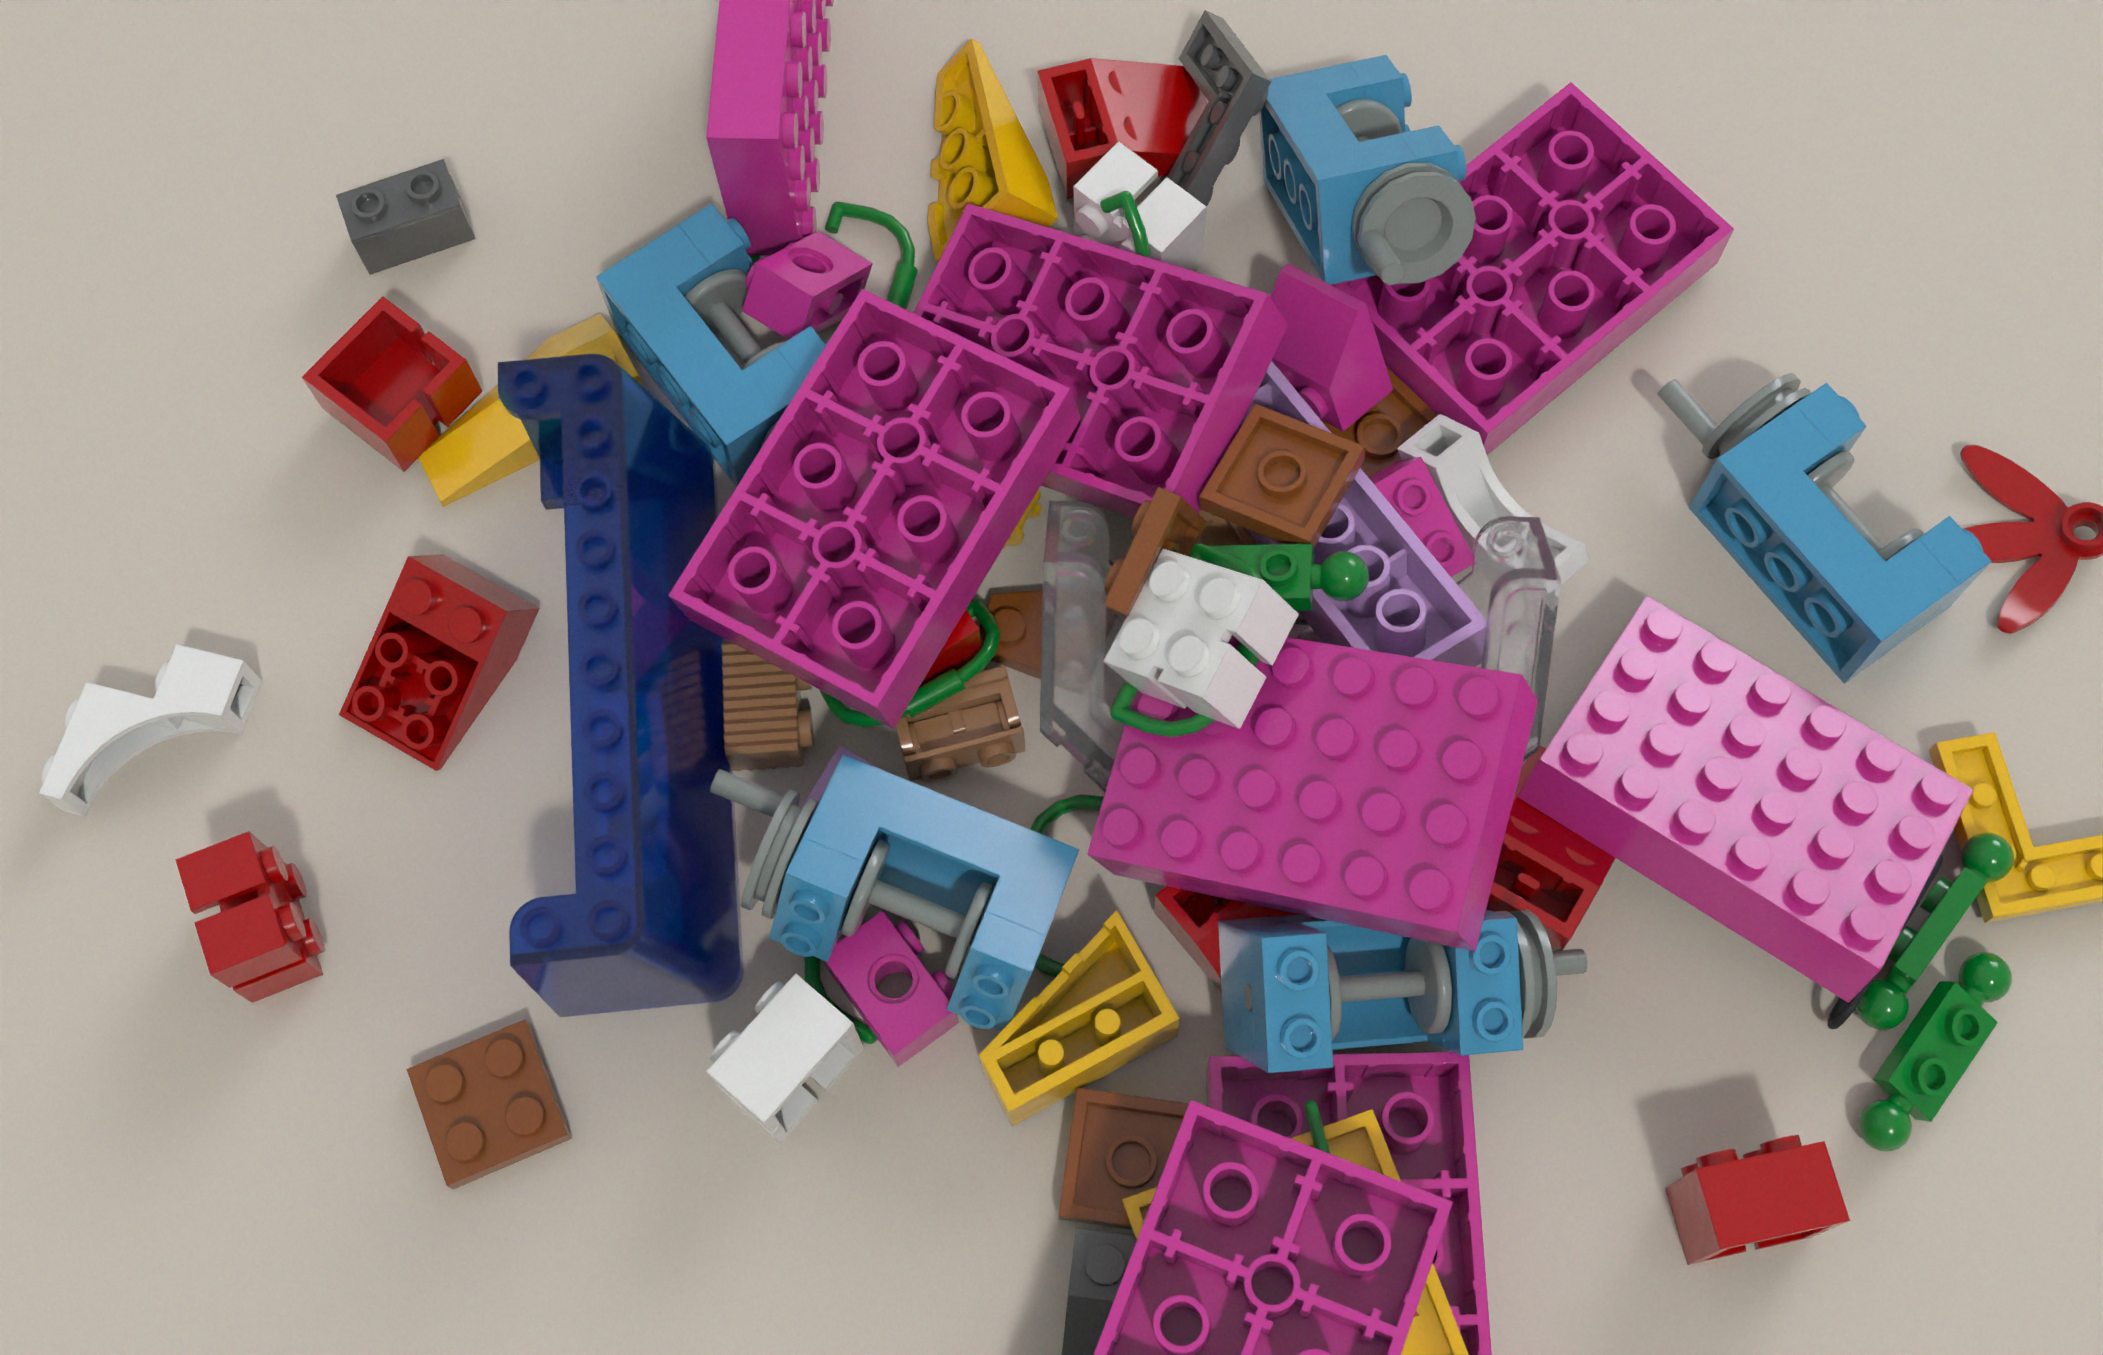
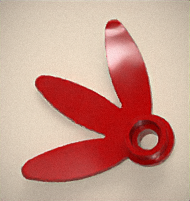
[1960,445,2103,634]

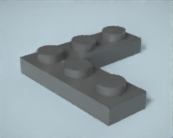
[1167,10,1272,207]

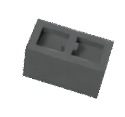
[336,159,476,275]

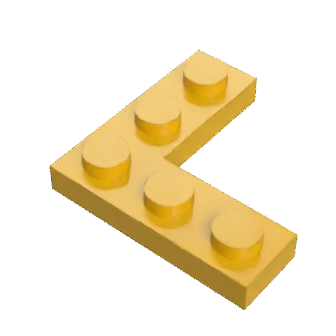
[1929,732,2103,923]

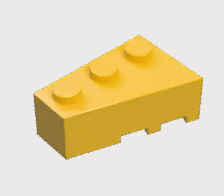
[979,910,1180,1126]

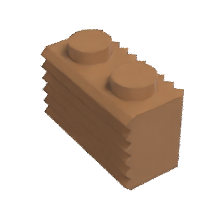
[722,641,814,772]

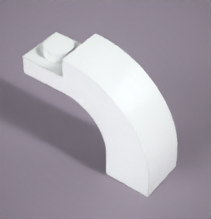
[1397,414,1590,597]

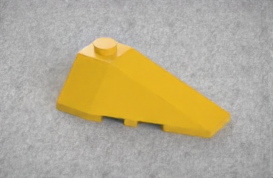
[927,38,1058,263]
[418,314,650,507]

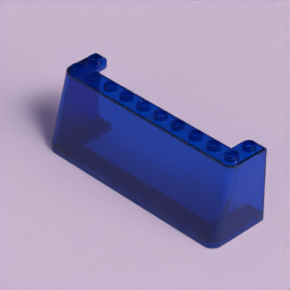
[497,354,744,1017]

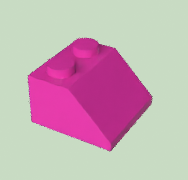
[1271,263,1393,432]

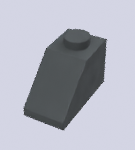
[1062,1228,1136,1355]

